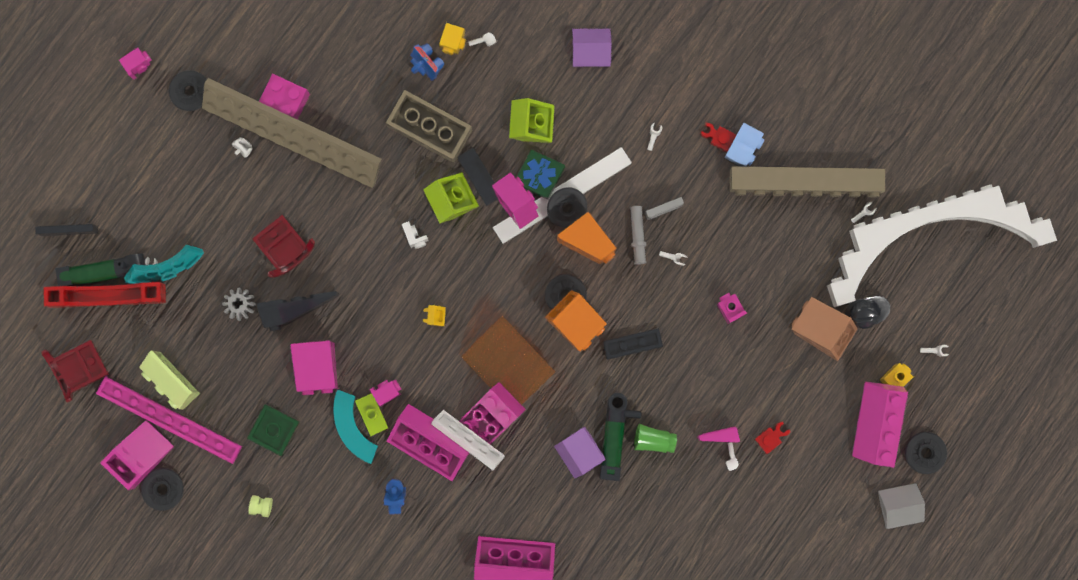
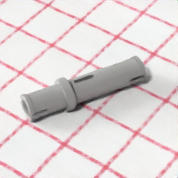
[630,206,646,264]

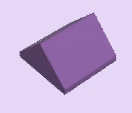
[572,29,611,67]
[554,427,606,478]

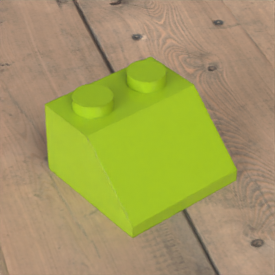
[509,98,554,143]
[423,172,479,223]

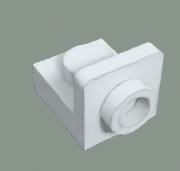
[402,221,429,249]

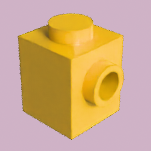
[439,23,466,55]
[880,363,913,387]

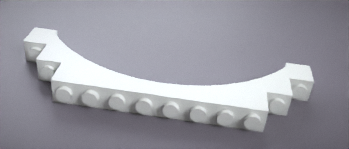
[827,184,1057,307]

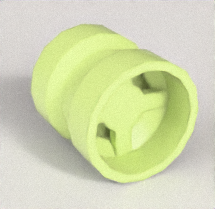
[249,495,273,517]

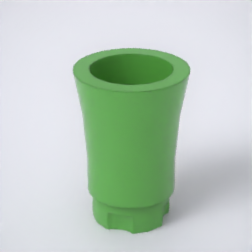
[634,424,677,453]

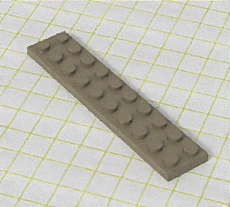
[202,78,382,188]

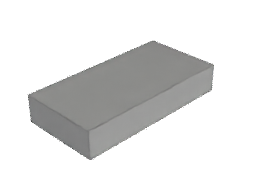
[645,197,684,220]

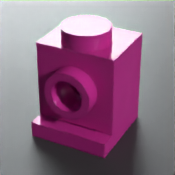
[119,48,152,80]
[717,293,747,324]
[370,379,401,406]

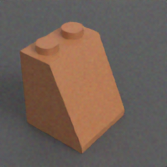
[792,297,858,361]

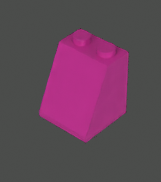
[291,341,338,395]

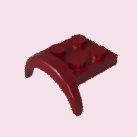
[252,215,315,278]
[41,340,109,403]

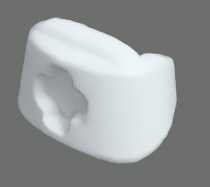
[232,137,252,158]

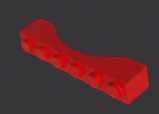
[44,282,166,308]

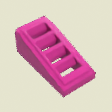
[697,427,740,443]

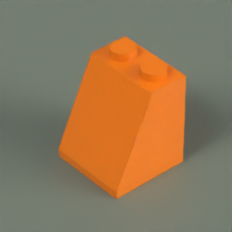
[557,212,617,264]
[544,290,607,351]

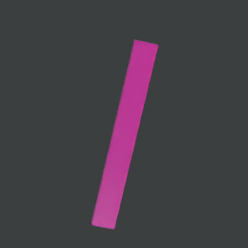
[96,377,242,464]

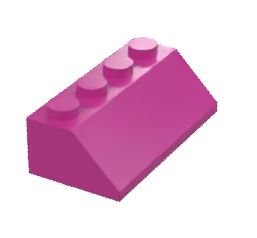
[852,382,908,467]
[387,404,469,481]
[474,536,555,580]

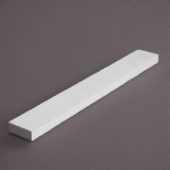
[493,147,632,244]

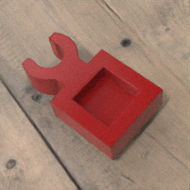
[700,123,736,153]
[754,422,790,454]

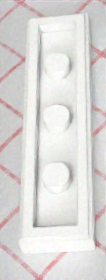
[431,410,505,470]

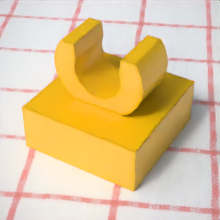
[423,305,446,326]

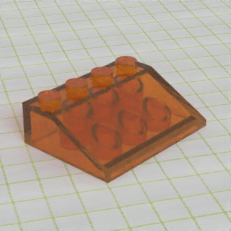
[461,316,556,405]

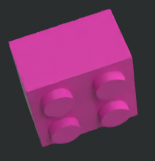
[259,74,310,120]
[492,173,539,229]

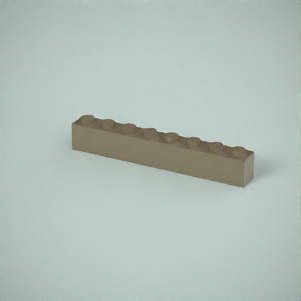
[730,167,885,197]

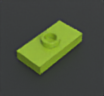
[355,393,389,436]

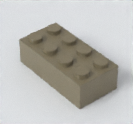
[386,90,472,163]

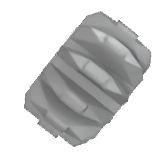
[222,288,256,321]

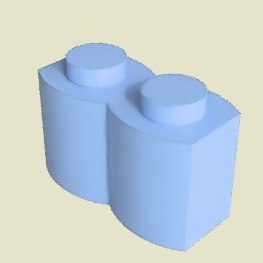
[724,123,765,167]

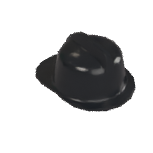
[845,296,890,329]

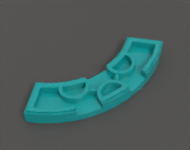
[124,245,204,284]
[333,390,378,464]

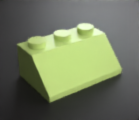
[139,350,200,409]

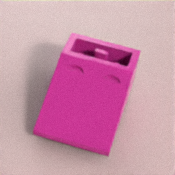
[459,382,526,444]
[100,420,174,490]

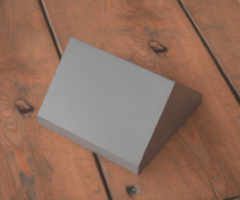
[878,483,925,529]

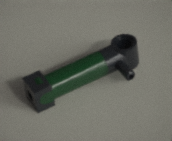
[55,254,145,286]
[600,393,642,481]

